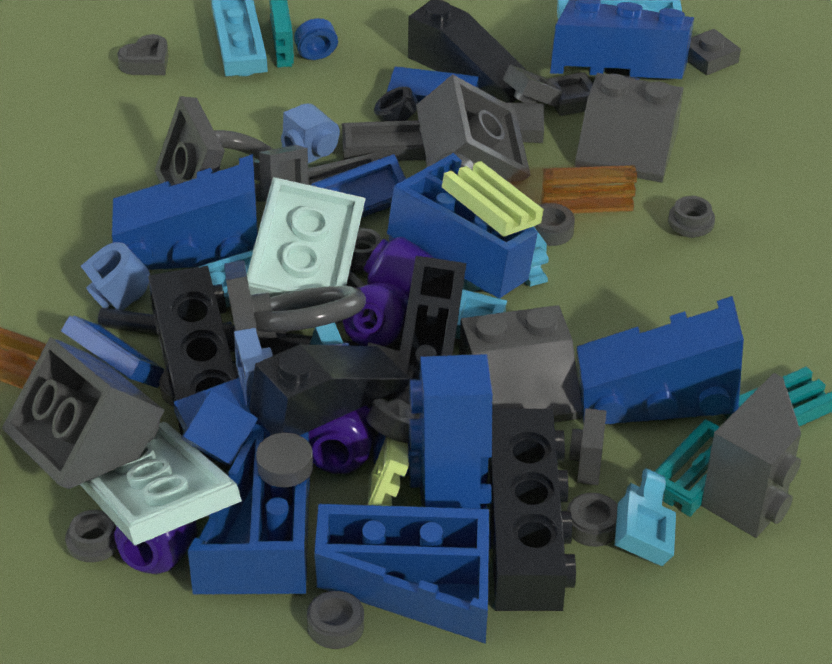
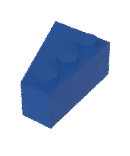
[550,0,694,79]
[387,153,538,299]
[112,154,258,270]
[577,296,744,424]
[409,354,493,549]
[188,424,310,594]
[314,504,489,644]

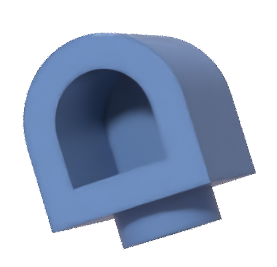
[281,103,340,164]
[81,242,150,310]

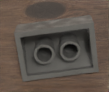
[2,337,165,489]

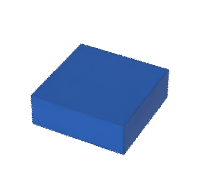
[181,390,258,467]

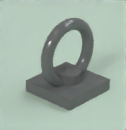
[155,96,273,202]
[224,260,366,341]

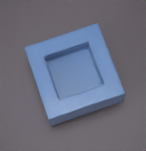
[234,328,273,406]

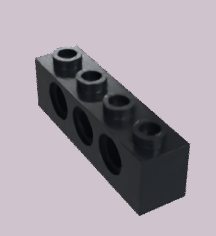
[148,266,244,461]
[488,409,576,611]

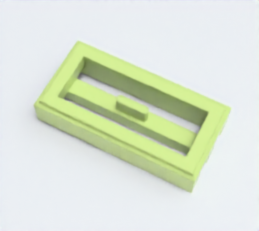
[442,161,544,237]
[368,437,409,506]

